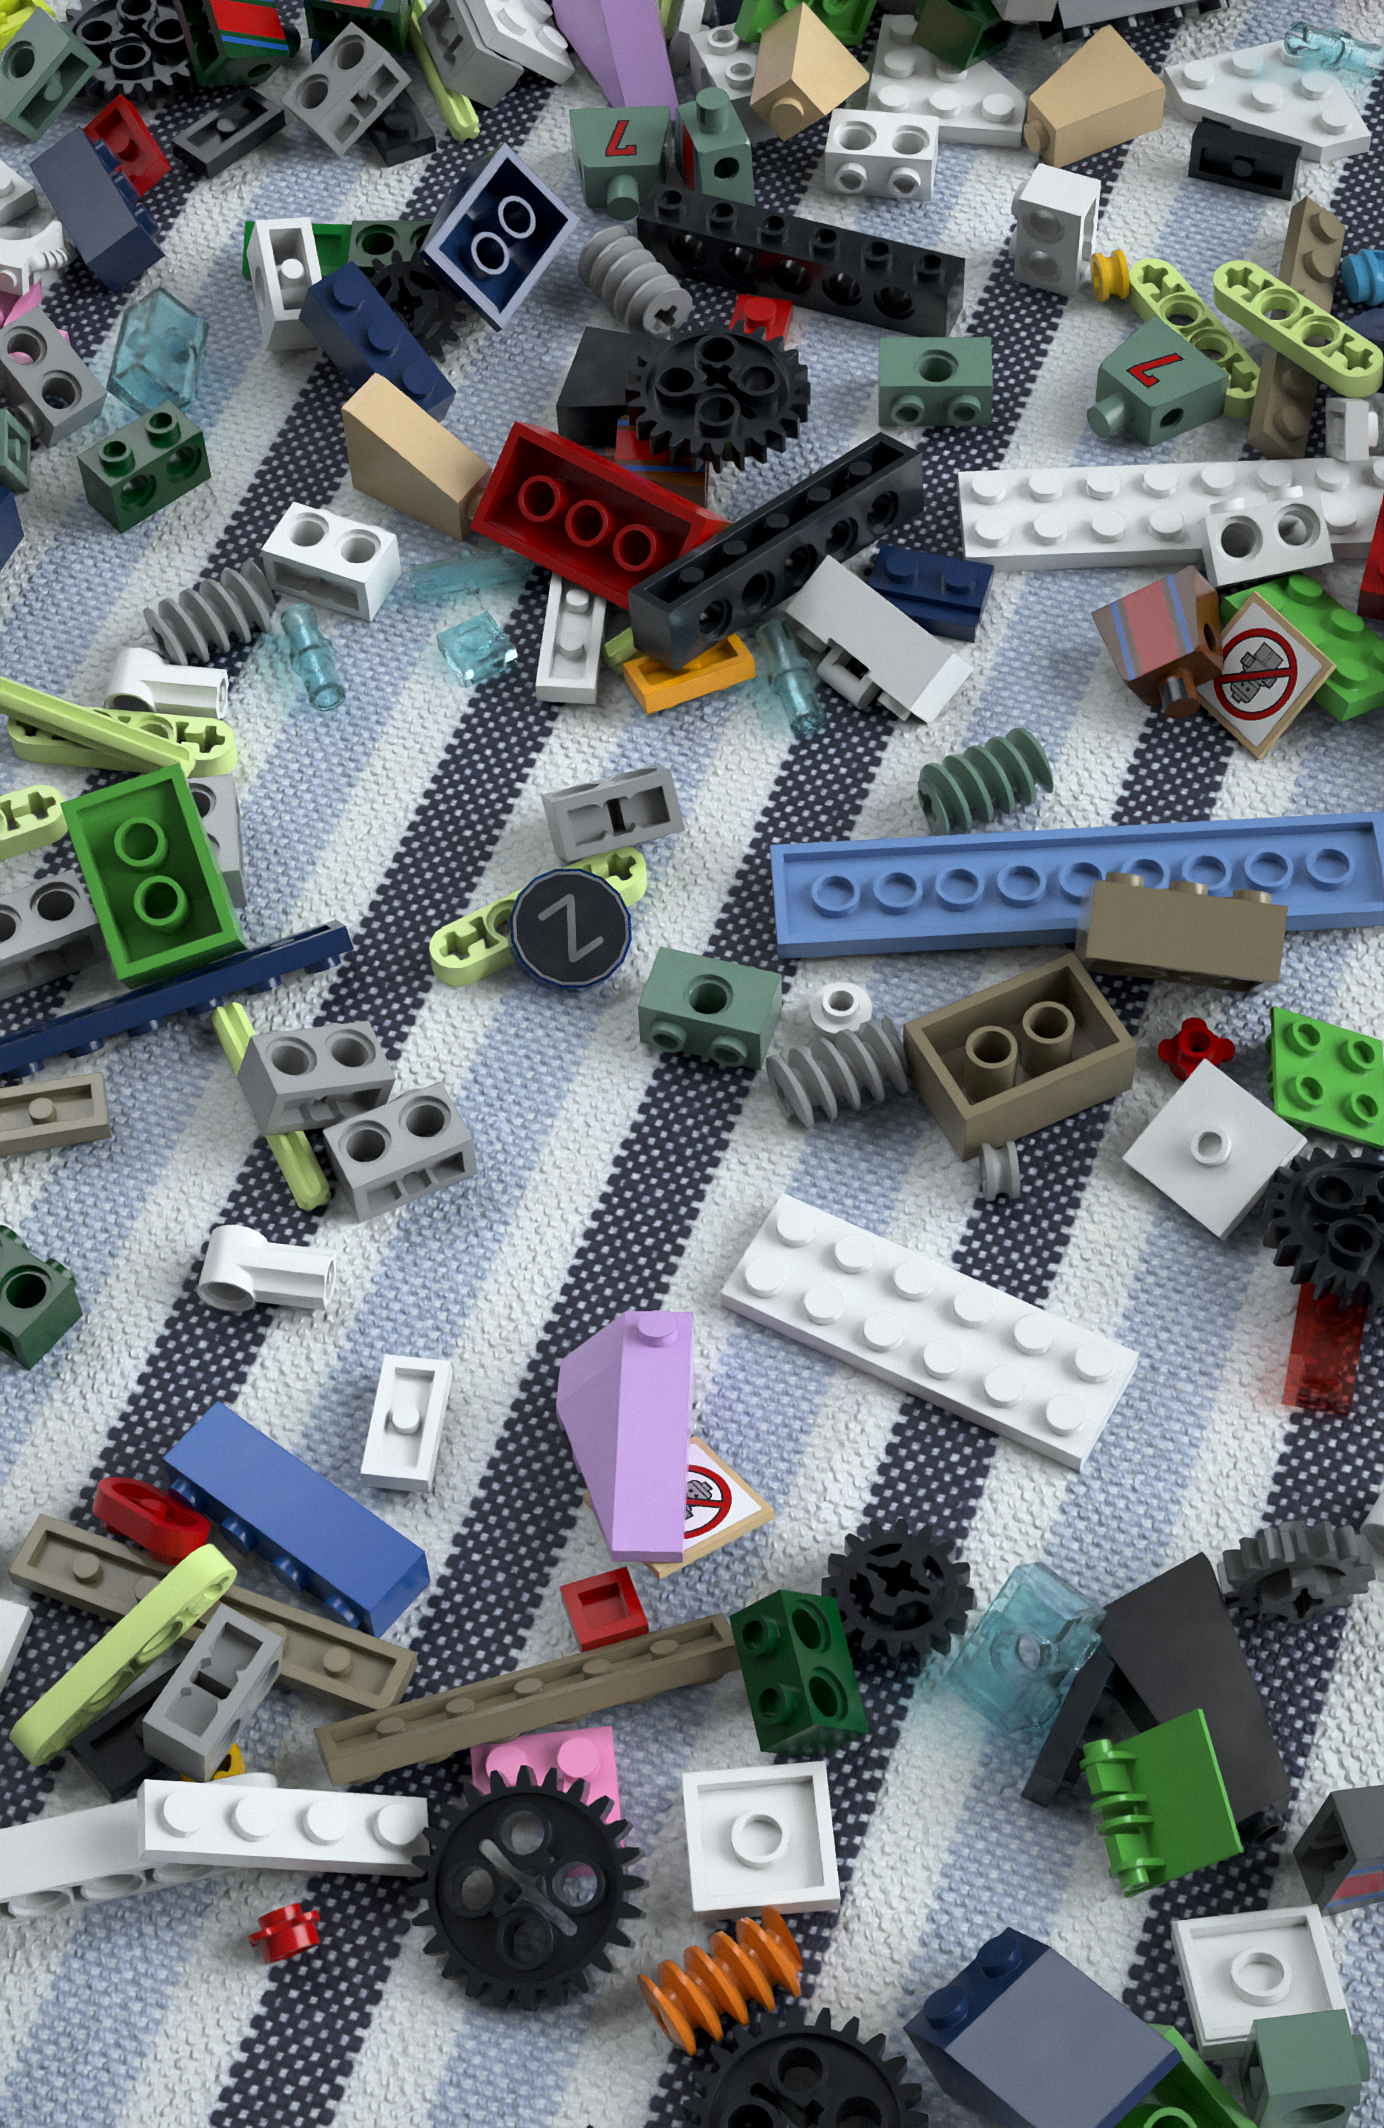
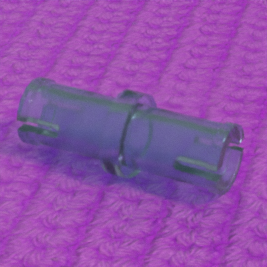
[1284,20,1384,78]
[408,548,530,601]
[280,604,346,711]
[755,619,827,735]

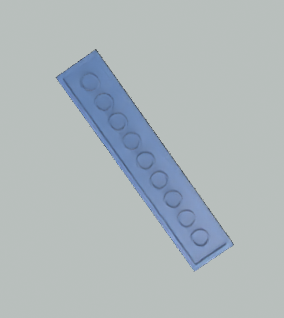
[770,811,1384,959]

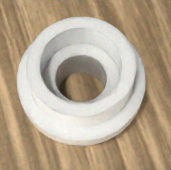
[809,982,872,1042]

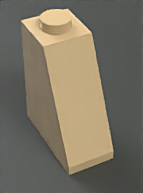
[750,2,869,142]
[1024,24,1166,168]
[341,373,492,542]

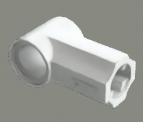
[103,648,229,720]
[197,1225,337,1312]

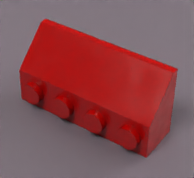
[469,421,734,611]

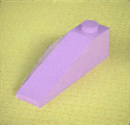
[552,0,680,128]
[556,1310,694,1563]

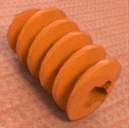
[637,1904,803,2057]

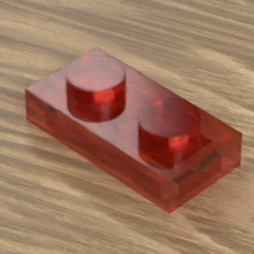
[1281,1281,1365,1417]

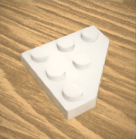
[866,14,1027,148]
[1163,34,1372,163]

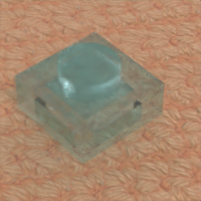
[437,611,518,688]

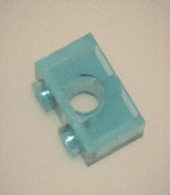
[105,285,210,416]
[941,1561,1108,1735]

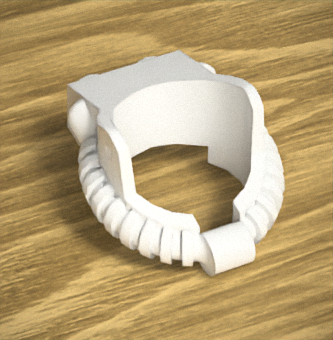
[0,220,75,296]

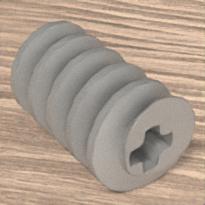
[578,226,692,339]
[143,560,276,666]
[766,1015,909,1128]

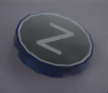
[507,868,632,993]

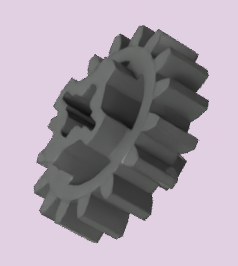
[1217,1520,1376,1623]

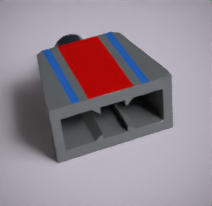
[1293,1785,1384,1917]

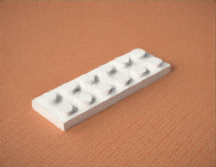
[720,1193,1139,1472]

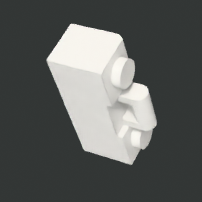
[785,554,974,723]

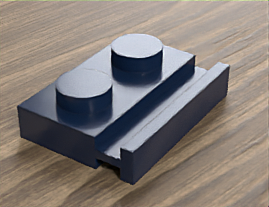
[868,544,994,643]

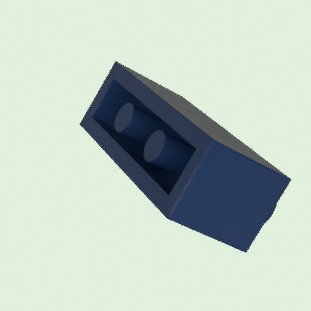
[28,126,166,294]
[298,260,457,423]

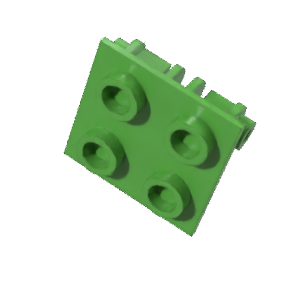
[1265,1006,1384,1150]
[1079,1708,1243,1898]

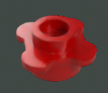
[1158,1017,1235,1082]
[248,1903,321,1965]

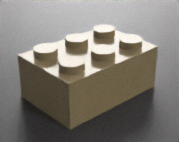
[1074,872,1288,994]
[903,952,1137,1163]

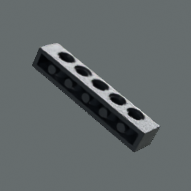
[636,182,965,337]
[628,432,924,672]

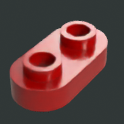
[92,1477,211,1565]

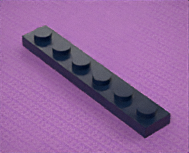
[0,919,354,1080]

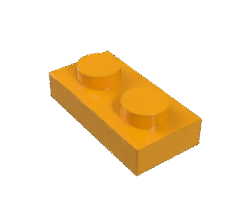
[623,633,756,715]

